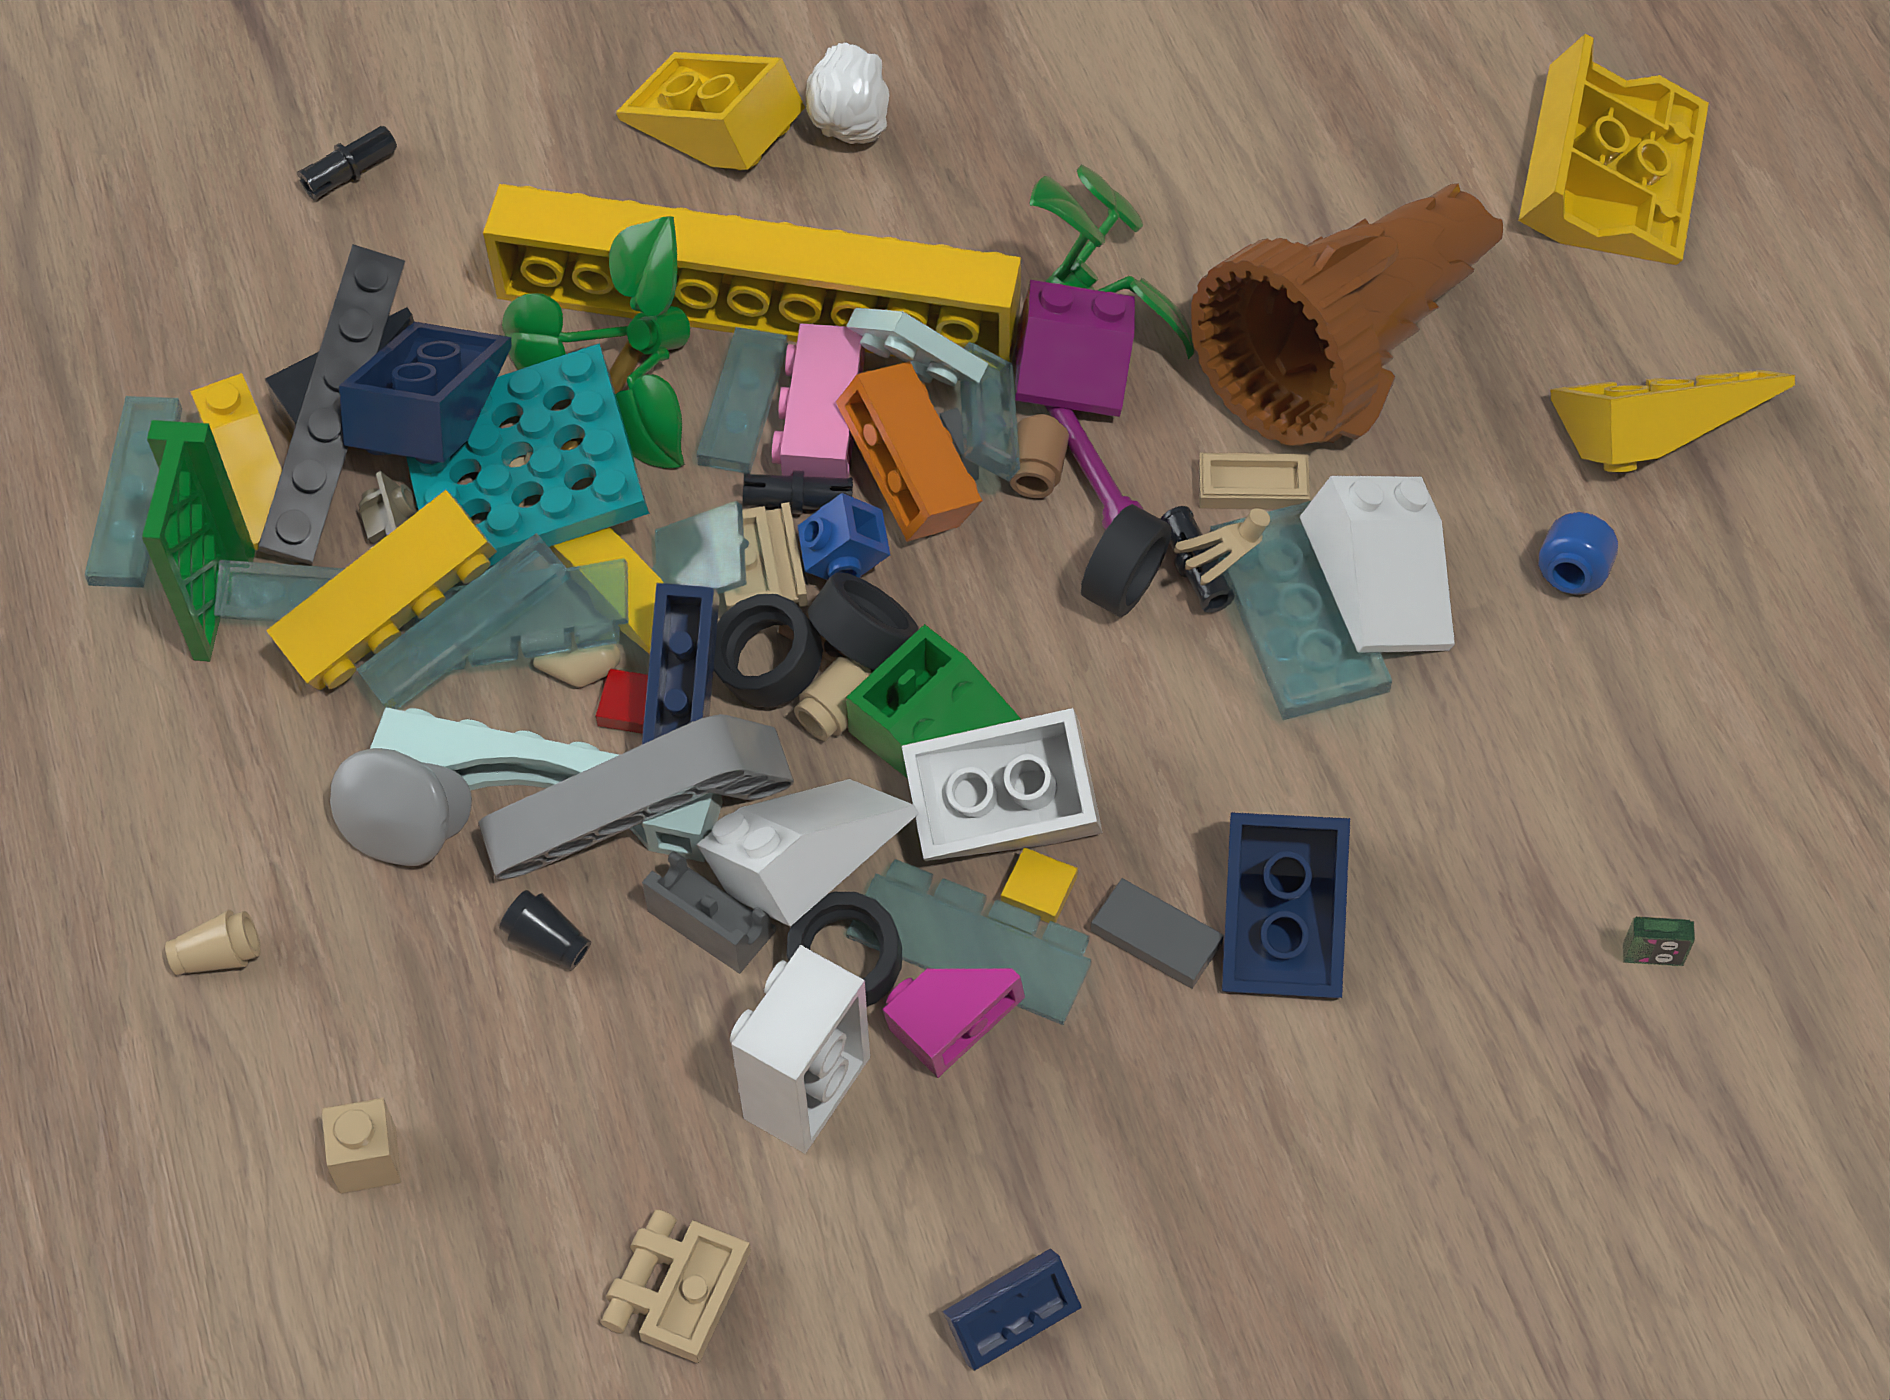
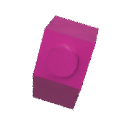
[882,968,1025,1078]

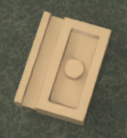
[711,502,808,611]

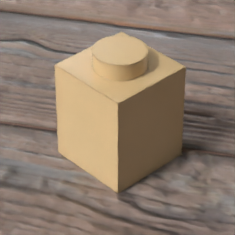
[322,1098,402,1194]

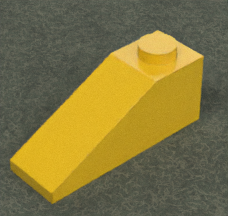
[190,373,282,550]

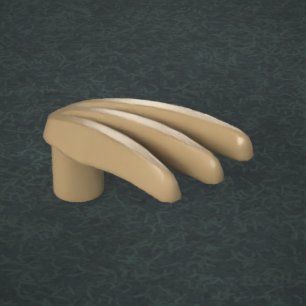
[1174,508,1271,586]

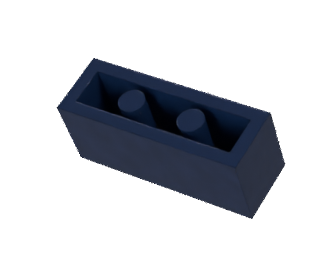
[642,583,720,745]

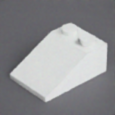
[1300,476,1455,653]
[902,708,1103,861]
[697,779,919,927]

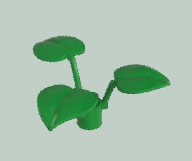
[1029,164,1195,360]
[502,216,690,468]

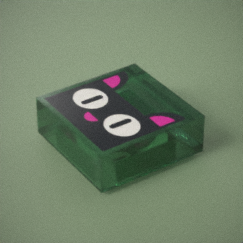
[1623,916,1695,966]

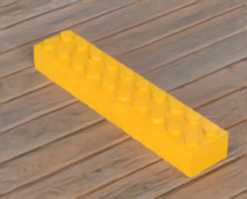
[483,184,1021,373]

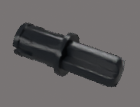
[297,126,397,200]

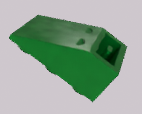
[846,624,1021,779]

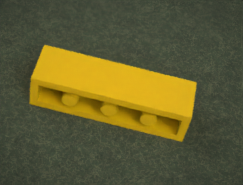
[266,490,497,690]

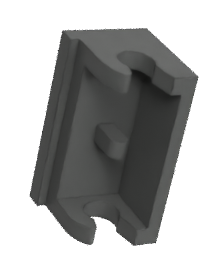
[642,852,776,974]

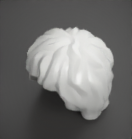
[806,43,889,144]

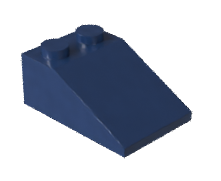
[339,321,512,464]
[1222,812,1350,998]

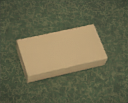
[1198,453,1310,510]

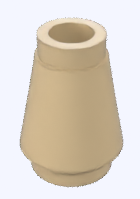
[165,910,260,975]

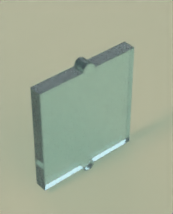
[652,501,749,594]

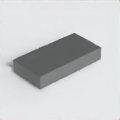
[1091,878,1224,989]

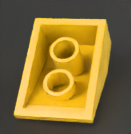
[616,52,805,170]

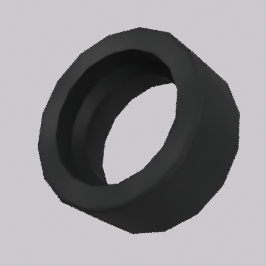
[1081,504,1172,617]
[808,573,919,670]
[714,594,823,707]
[787,892,902,1007]

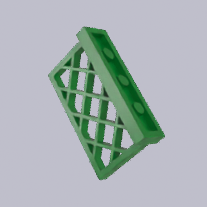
[142,420,255,662]

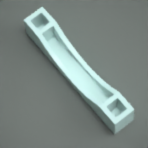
[370,707,723,862]

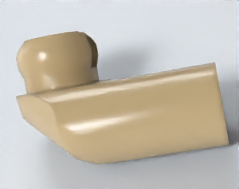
[533,639,621,687]

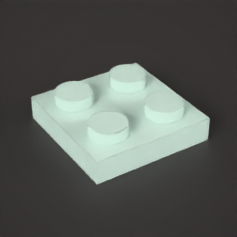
[846,308,988,386]

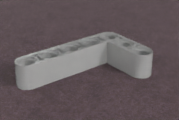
[478,714,794,879]

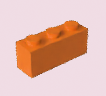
[836,361,983,542]

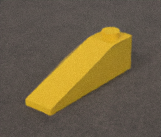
[1550,370,1795,472]

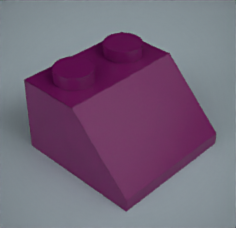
[1014,280,1135,417]

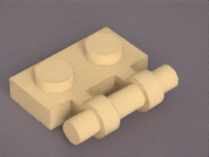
[601,1210,751,1364]

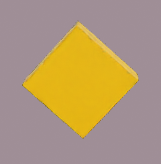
[1001,847,1078,925]

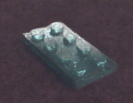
[1210,501,1392,720]

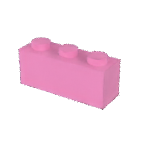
[772,323,865,478]

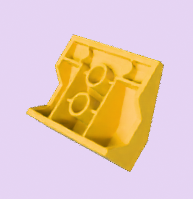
[1518,33,1709,265]

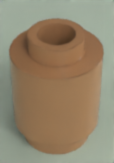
[1007,414,1069,498]

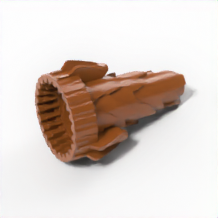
[1191,183,1503,446]

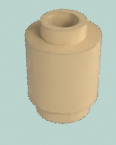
[794,657,872,741]

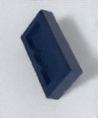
[942,1248,1082,1371]

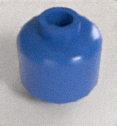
[1538,512,1618,595]

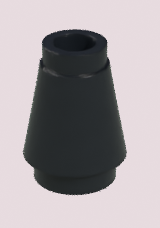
[499,890,591,970]

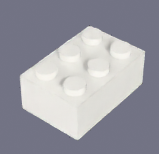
[730,945,870,1154]

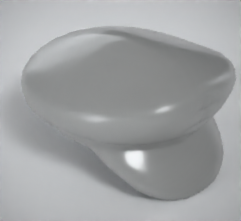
[330,748,472,866]

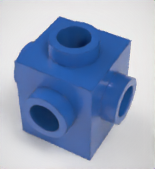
[798,493,890,580]

